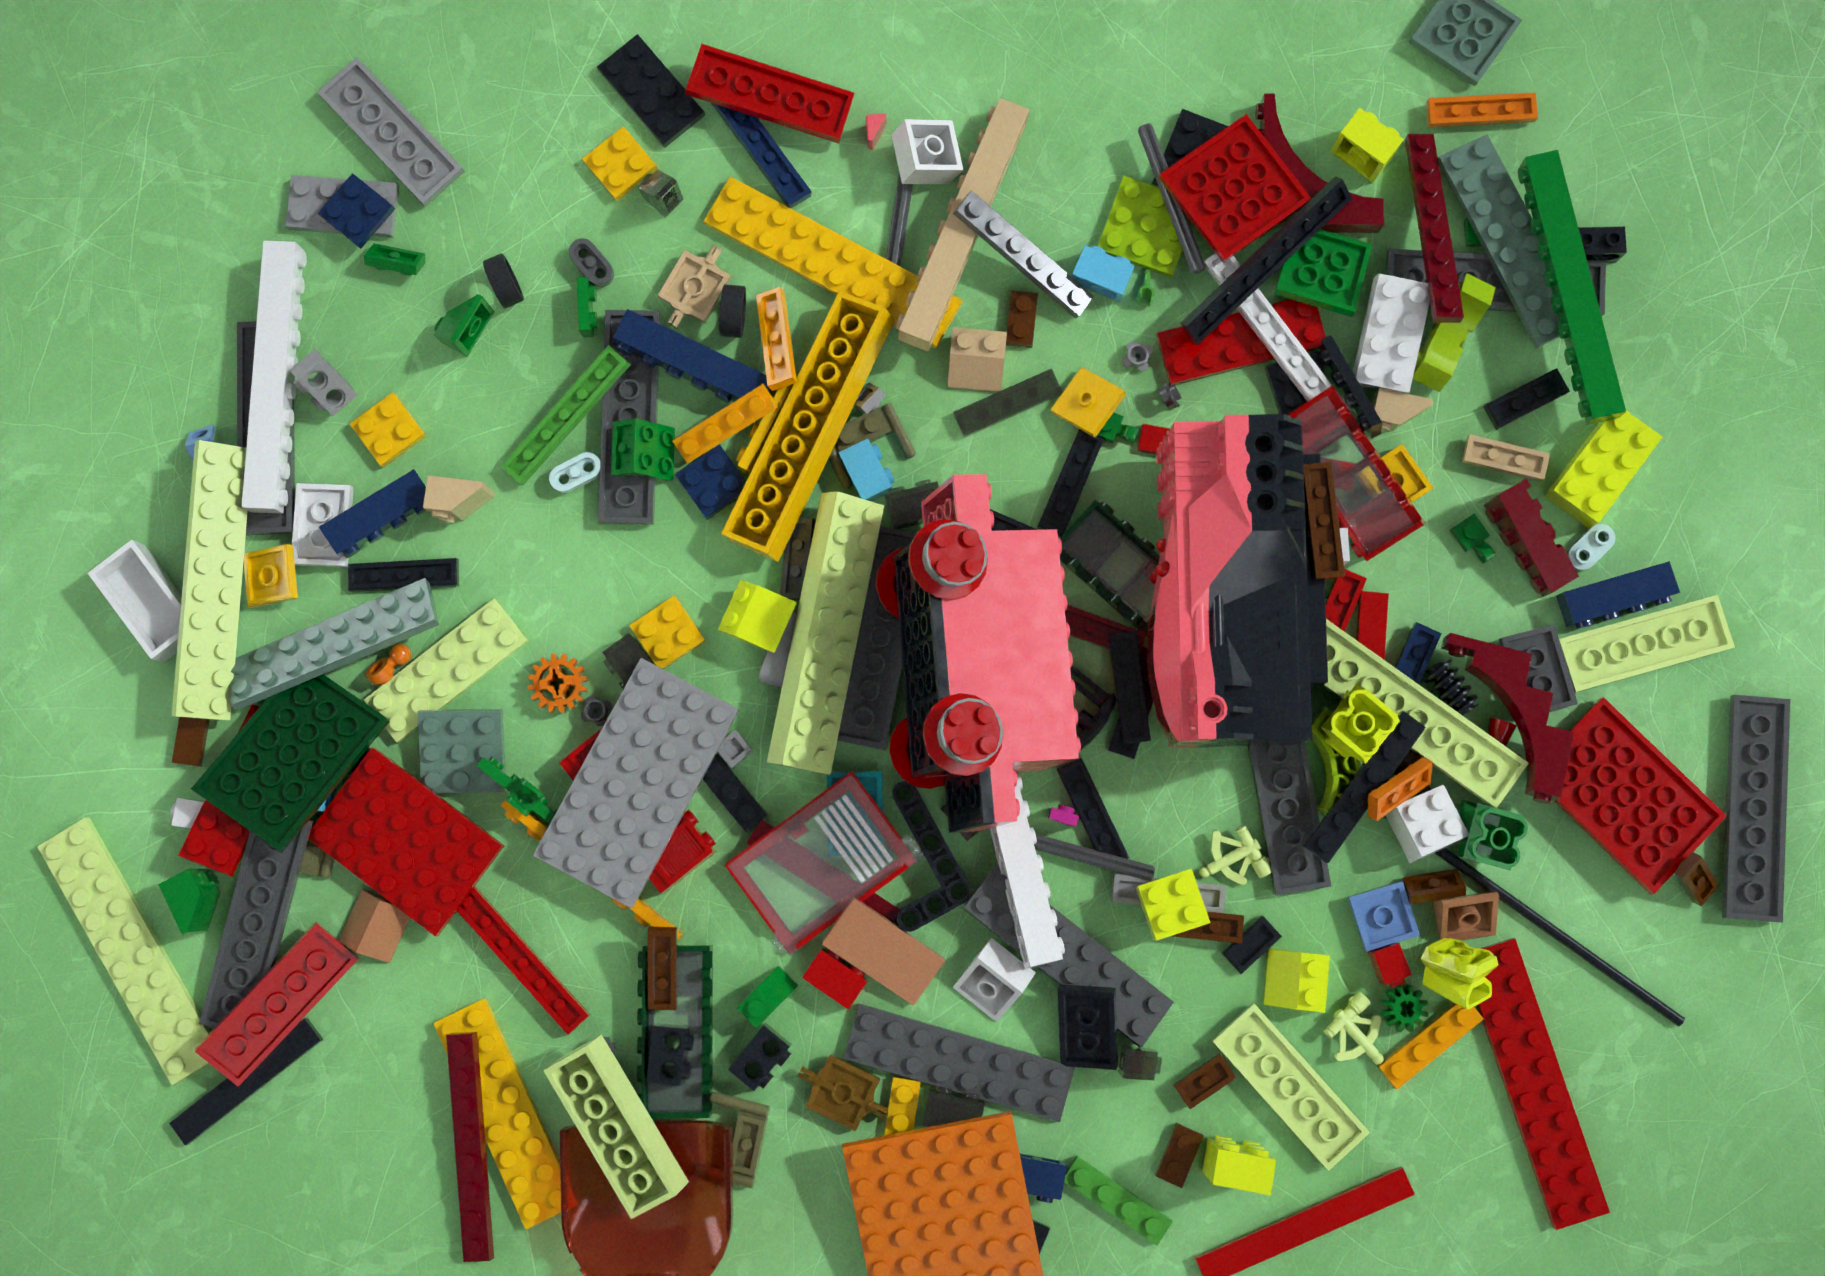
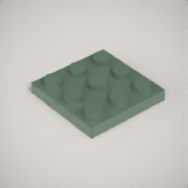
[1409,0,1522,86]
[418,709,506,793]

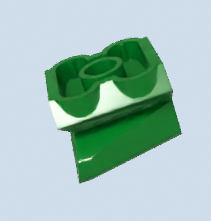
[1459,800,1528,871]

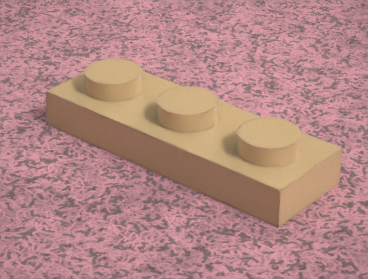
[1461,434,1550,482]

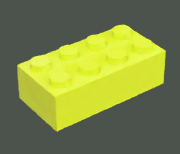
[1544,410,1663,529]

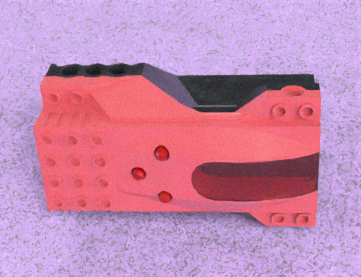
[1147,414,1328,748]

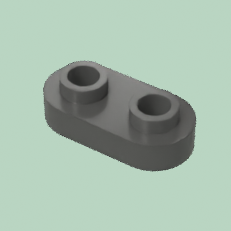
[569,238,614,287]

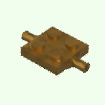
[797,1054,889,1131]

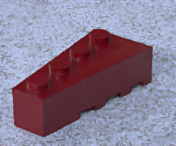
[1484,478,1579,597]

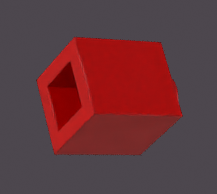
[1367,942,1412,988]

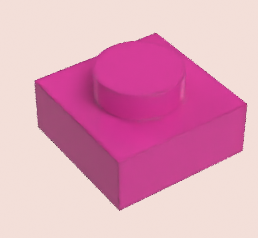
[1048,804,1079,827]

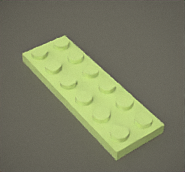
[1559,595,1735,692]
[364,598,529,743]
[1211,1003,1370,1171]

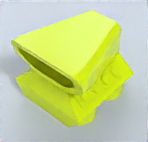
[1321,685,1400,764]
[1421,938,1498,1009]

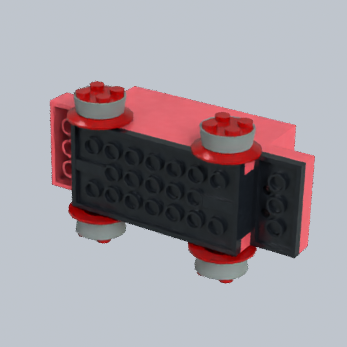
[876,474,1081,833]

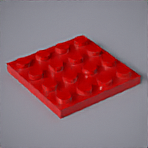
[1158,114,1312,263]

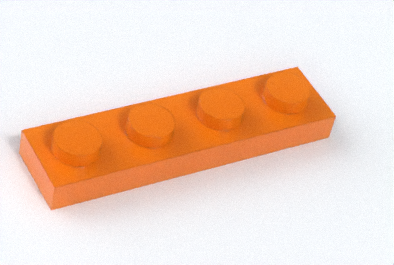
[1426,92,1538,128]

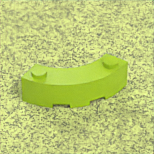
[1413,273,1496,392]
[1311,707,1361,815]

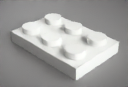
[292,483,354,567]

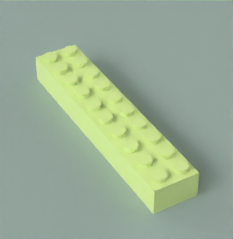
[767,491,884,775]

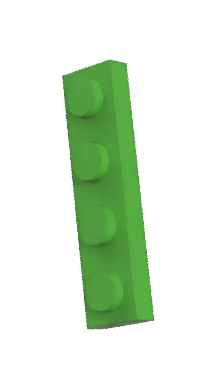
[1064,1156,1173,1246]

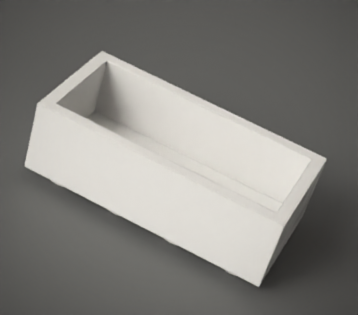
[1353,273,1430,393]
[87,540,182,663]

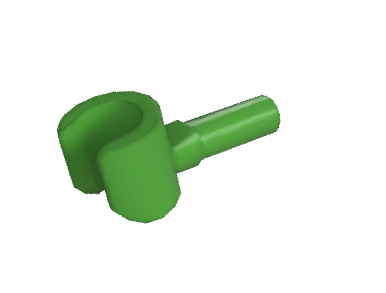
[1136,268,1155,307]

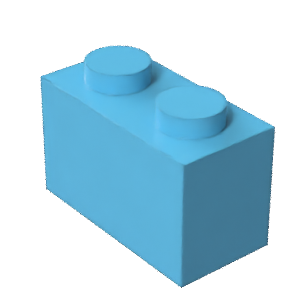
[1072,245,1135,302]
[839,438,895,502]

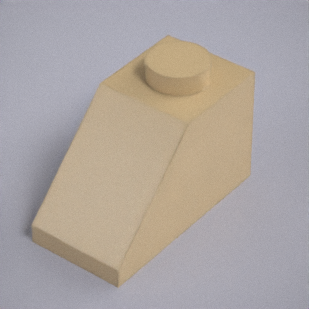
[1372,387,1433,432]

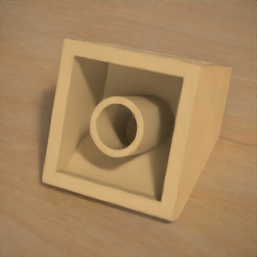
[948,327,1007,393]
[423,475,495,524]

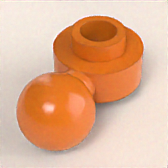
[365,643,411,685]

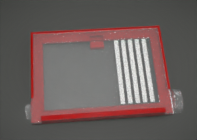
[725,771,924,955]

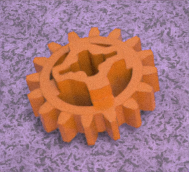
[527,653,589,713]

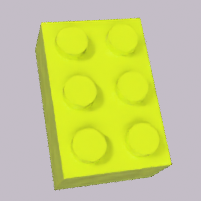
[1201,1135,1276,1195]

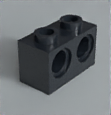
[1578,226,1627,263]
[647,1023,694,1086]
[728,1023,792,1091]

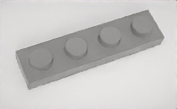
[1111,874,1226,913]

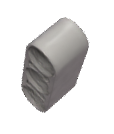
[759,609,798,688]

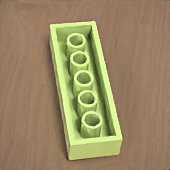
[543,1034,689,1219]

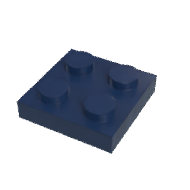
[318,173,395,249]
[675,444,746,520]

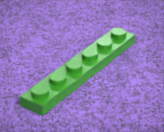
[501,345,631,485]

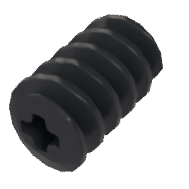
[1424,657,1479,715]

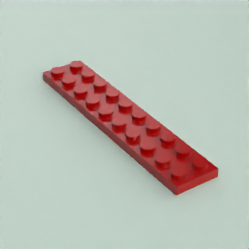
[1477,938,1610,1230]

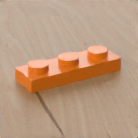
[1367,757,1433,821]

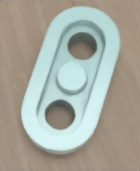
[549,452,600,493]
[1566,524,1615,571]

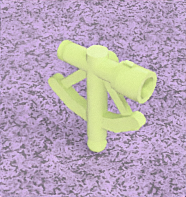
[1199,825,1272,885]
[1323,991,1384,1064]

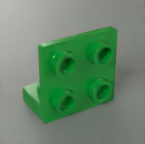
[611,418,675,481]

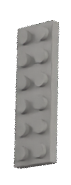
[317,57,465,207]

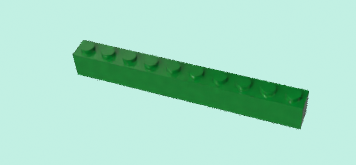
[1518,150,1626,425]

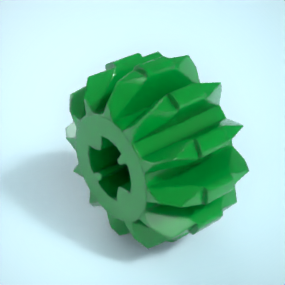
[1380,984,1429,1032]

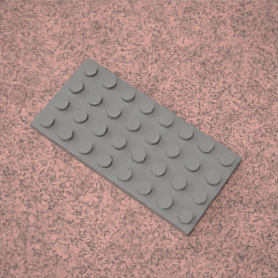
[533,658,740,908]

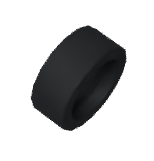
[483,253,524,308]
[719,284,746,338]

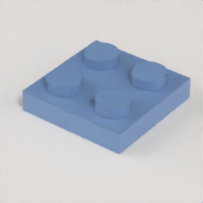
[1347,881,1420,951]

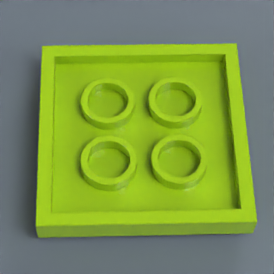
[1098,176,1192,278]

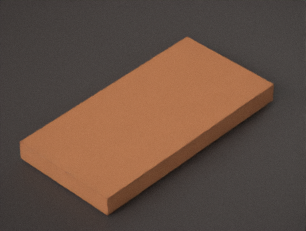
[822,896,946,1006]

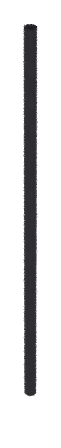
[1384,816,1685,1027]

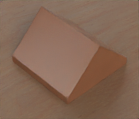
[339,889,410,963]
[1432,892,1499,940]

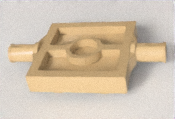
[658,245,732,329]

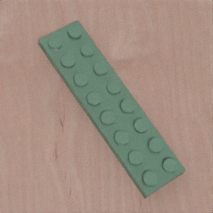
[1438,134,1560,348]
[228,578,439,710]

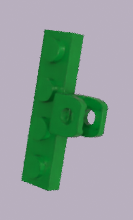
[476,756,558,823]

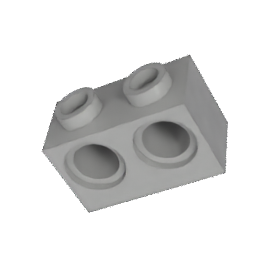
[290,349,358,416]

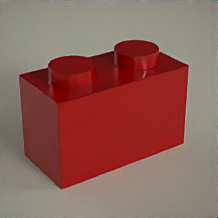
[802,949,868,1010]

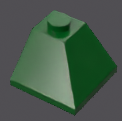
[433,294,495,357]

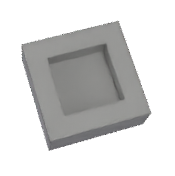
[854,382,885,414]
[718,730,753,769]

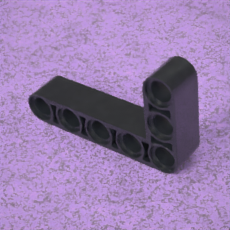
[892,781,971,932]

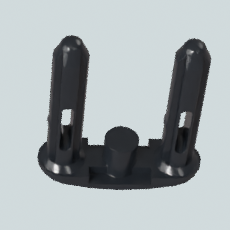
[1070,666,1117,751]

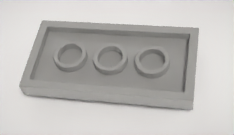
[285,175,399,238]

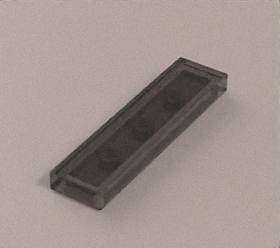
[953,368,1063,438]

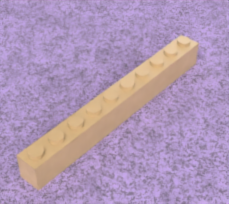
[895,98,1030,352]

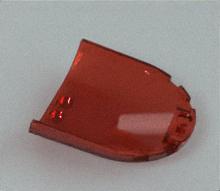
[560,1120,733,1276]

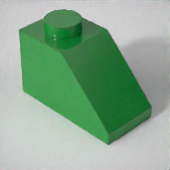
[737,966,799,1028]

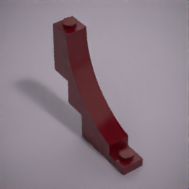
[1441,633,1574,804]

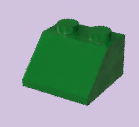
[158,868,221,935]

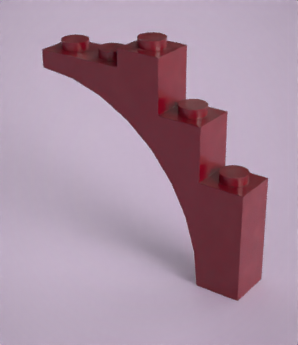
[1255,93,1384,233]

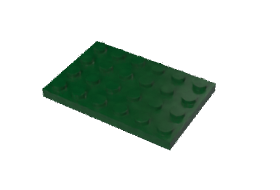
[191,674,389,854]

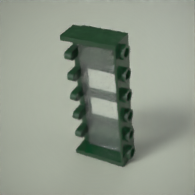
[1060,499,1160,638]
[637,945,713,1118]

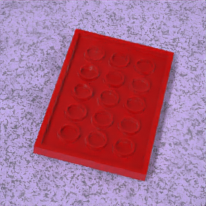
[1554,697,1727,895]
[308,747,505,937]

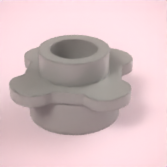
[1122,341,1153,371]

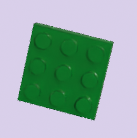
[1274,229,1373,317]

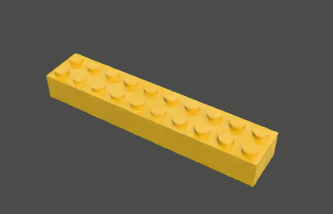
[721,291,895,562]

